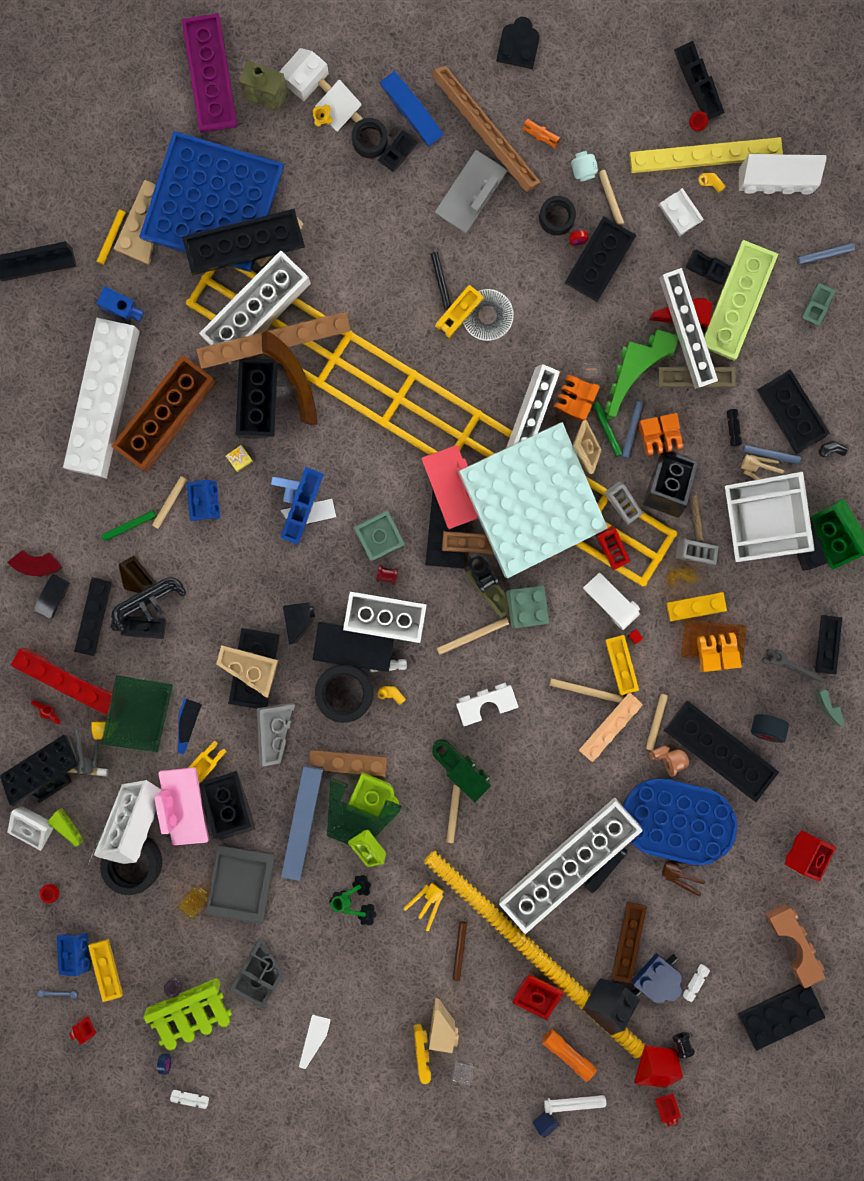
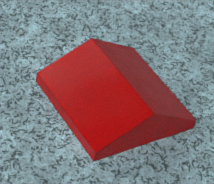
[512,975,564,1020]

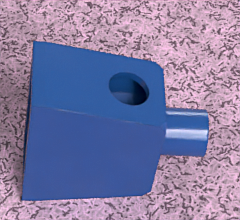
[96,286,144,322]

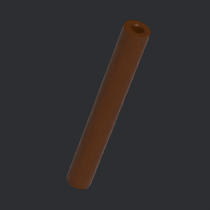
[452,921,467,981]

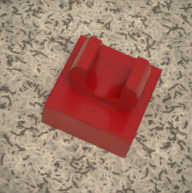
[69,1016,96,1045]

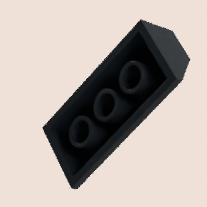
[235,358,278,439]

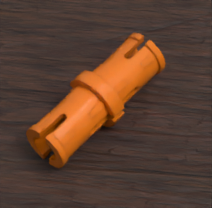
[522,119,561,149]

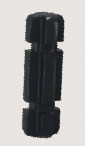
[727,409,742,447]

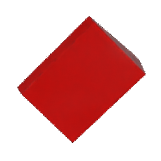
[634,1045,683,1088]

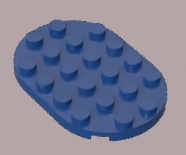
[623,778,737,865]

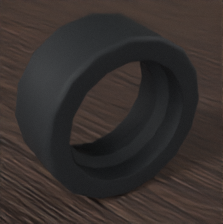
[352,118,388,158]
[539,196,576,236]

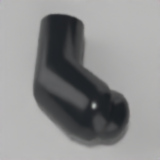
[819,441,848,457]

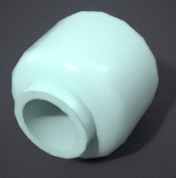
[571,151,598,182]

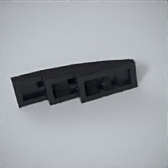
[674,41,725,120]

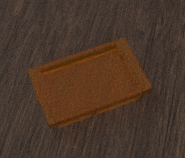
[681,619,746,664]

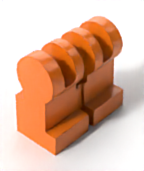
[553,375,600,423]
[638,413,683,456]

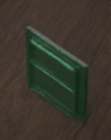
[101,675,173,752]

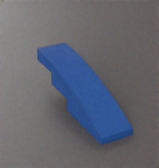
[379,71,444,147]
[280,467,324,544]

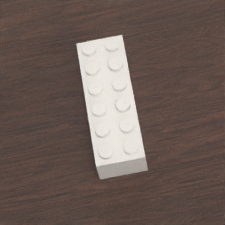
[199,251,311,365]

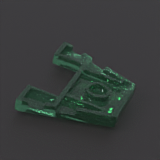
[327,778,402,845]

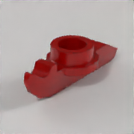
[31,700,61,725]

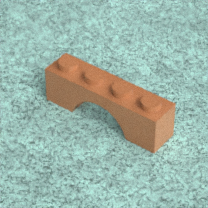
[765,904,825,989]

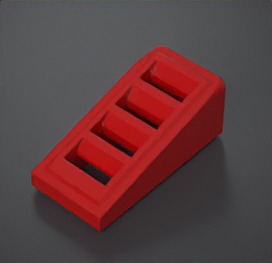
[595,526,630,570]

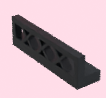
[0,241,76,282]

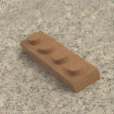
[309,750,387,777]

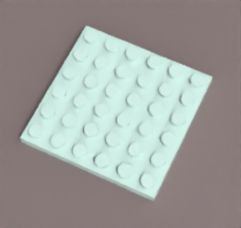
[458,422,608,578]

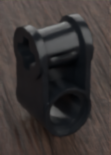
[468,556,499,593]

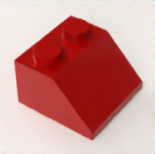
[784,830,837,882]

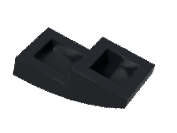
[378,130,418,172]
[685,249,731,284]
[34,574,70,619]

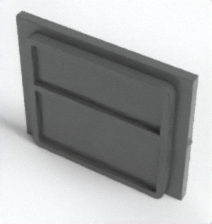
[206,845,275,924]

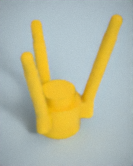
[403,883,444,931]

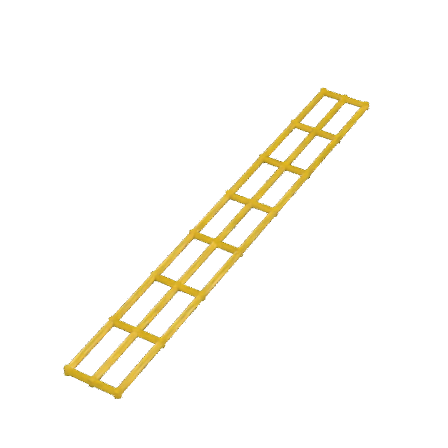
[186,267,677,586]

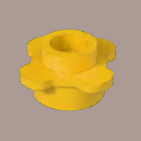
[313,105,333,127]

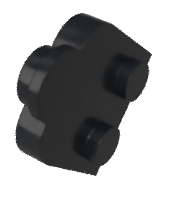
[496,17,540,69]

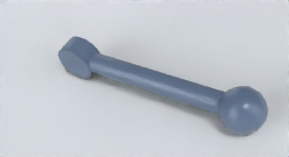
[37,989,78,999]

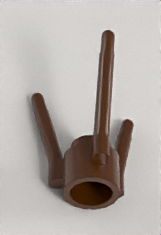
[662,860,705,896]

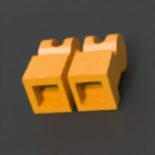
[697,633,742,672]

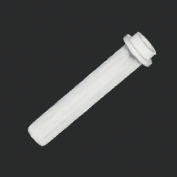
[544,1095,606,1115]

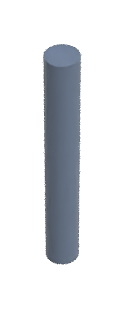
[797,243,855,265]
[622,401,644,458]
[743,445,801,464]

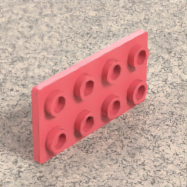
[422,445,479,529]

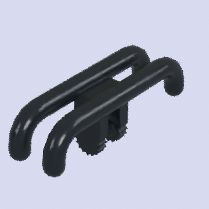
[111,577,186,631]

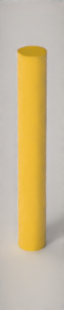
[96,209,126,265]

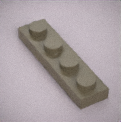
[658,367,736,388]

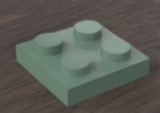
[354,510,405,562]
[507,586,549,629]

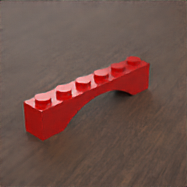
[10,648,128,719]

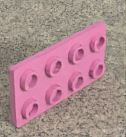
[154,767,209,845]

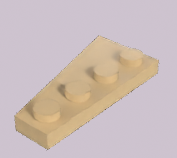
[114,180,156,266]

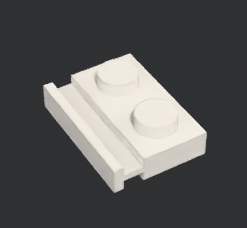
[658,188,704,236]

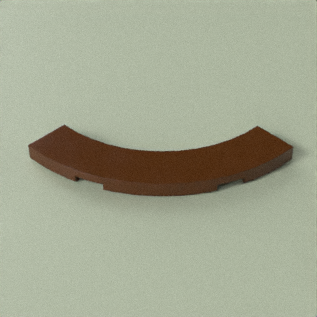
[261,331,318,426]

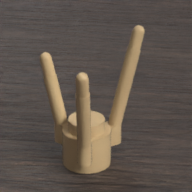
[741,454,784,480]

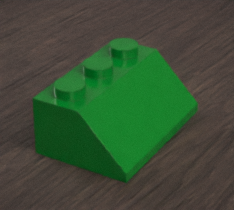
[810,498,864,570]

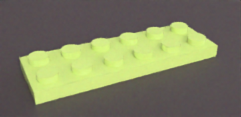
[704,240,778,361]

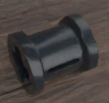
[672,1032,695,1059]

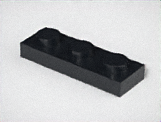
[815,615,843,675]

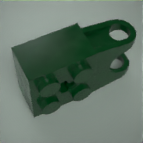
[432,739,491,803]

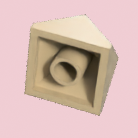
[572,420,602,474]

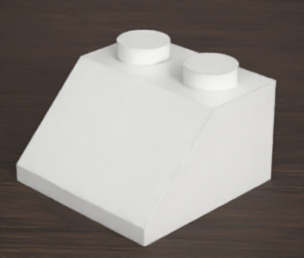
[279,48,329,101]

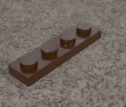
[611,901,647,983]

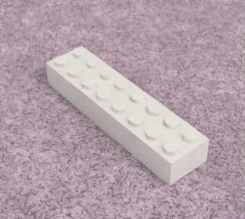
[63,318,140,479]
[499,797,643,934]

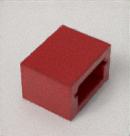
[628,629,643,644]

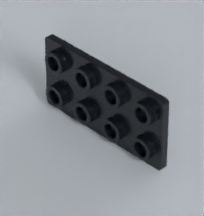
[0,735,77,806]

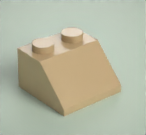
[429,998,459,1053]

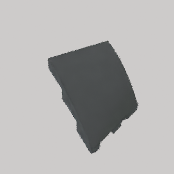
[229,938,284,1008]

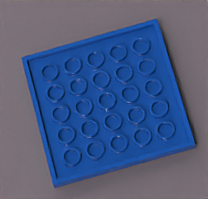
[139,131,284,272]

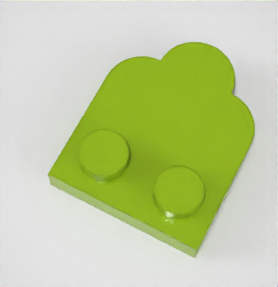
[347,772,399,820]

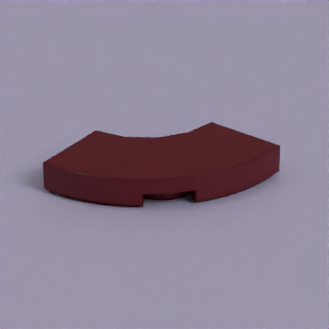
[7,550,63,576]

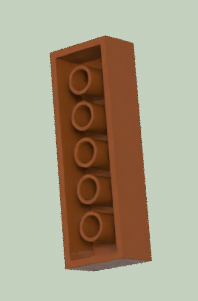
[111,355,217,472]

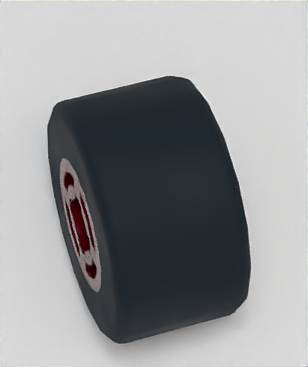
[751,714,789,743]

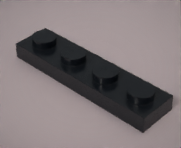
[74,577,112,656]

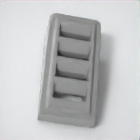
[604,482,643,525]
[675,539,719,565]

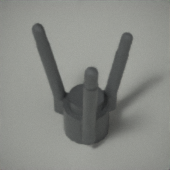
[68,729,100,775]

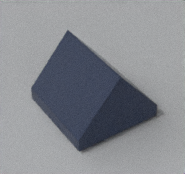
[533,1111,560,1138]

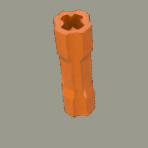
[542,1029,597,1082]

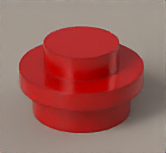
[689,111,708,131]
[40,884,60,904]

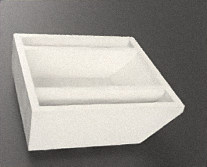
[725,472,814,562]

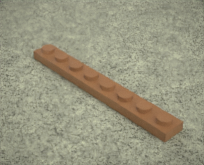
[431,66,541,192]
[195,312,351,369]

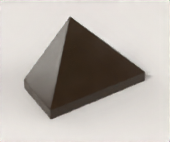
[119,556,156,593]

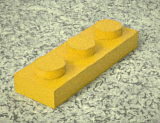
[666,592,727,622]
[605,635,639,695]
[88,939,123,1002]

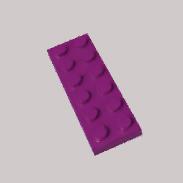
[182,13,238,133]

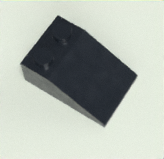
[643,449,698,518]
[199,771,255,841]

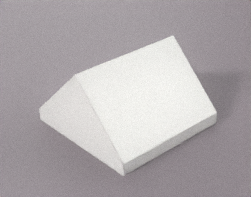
[7,806,53,851]

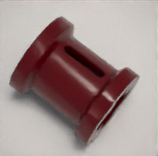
[376,565,398,585]

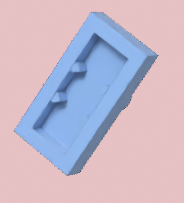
[271,477,300,503]

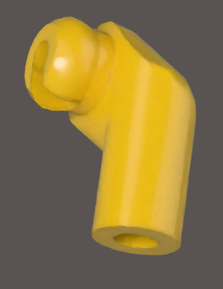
[698,173,726,193]
[377,686,406,705]

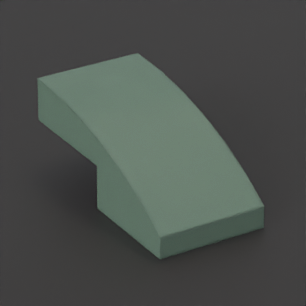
[802,283,836,326]
[814,689,845,726]

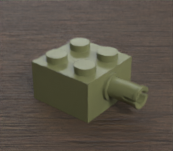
[239,60,288,111]

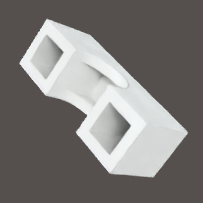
[456,683,519,726]

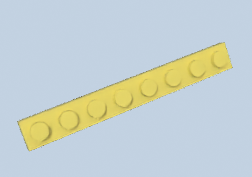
[629,137,783,173]

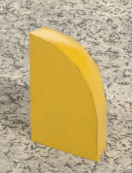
[91,720,119,740]

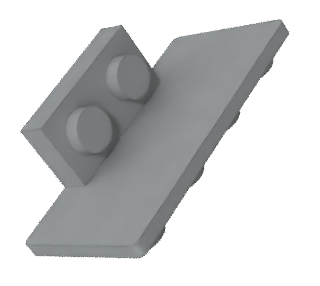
[435,150,507,233]

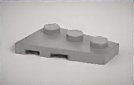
[257,703,295,767]

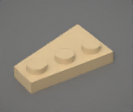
[216,645,278,698]

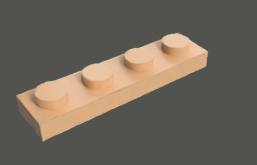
[579,692,643,762]

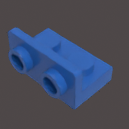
[186,480,220,521]
[57,932,90,976]

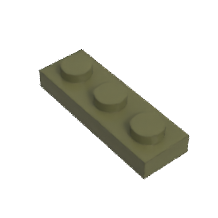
[464,562,509,619]

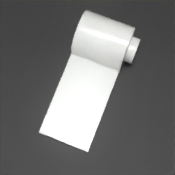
[583,572,640,630]

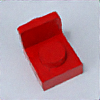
[655,1093,682,1127]

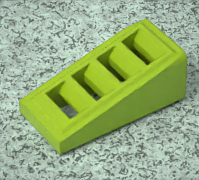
[48,808,84,847]

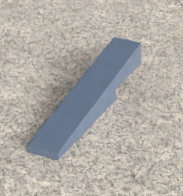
[281,765,324,881]

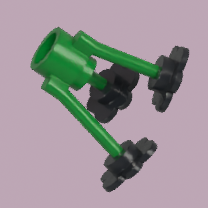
[329,875,377,926]

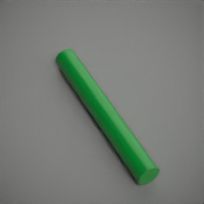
[592,402,623,457]
[101,510,157,541]

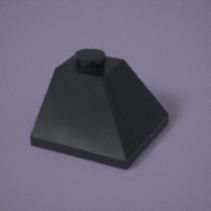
[283,602,315,645]

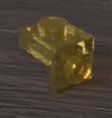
[667,567,699,587]
[177,887,209,920]

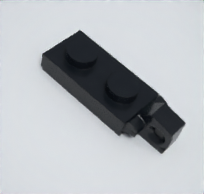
[111,616,167,639]

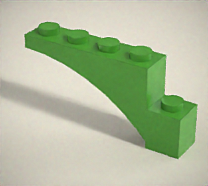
[604,330,678,420]

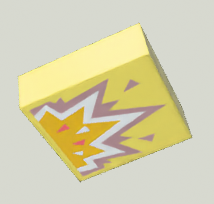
[226,445,253,472]

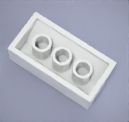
[739,154,826,194]
[343,592,426,643]
[94,780,162,864]

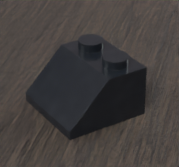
[582,978,640,1035]

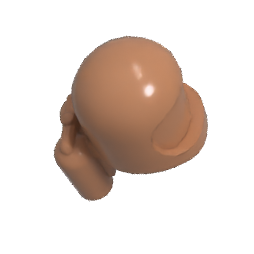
[649,746,689,777]

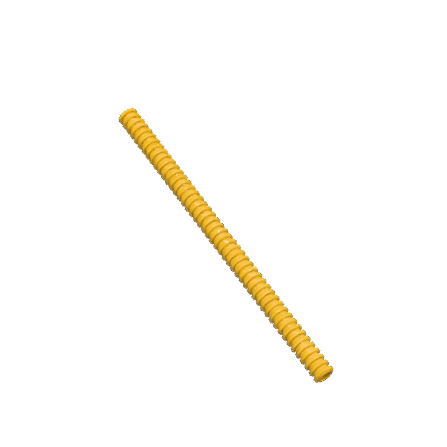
[424,850,645,1059]

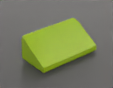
[348,830,386,867]

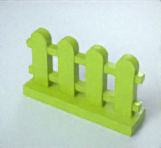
[144,978,232,1050]

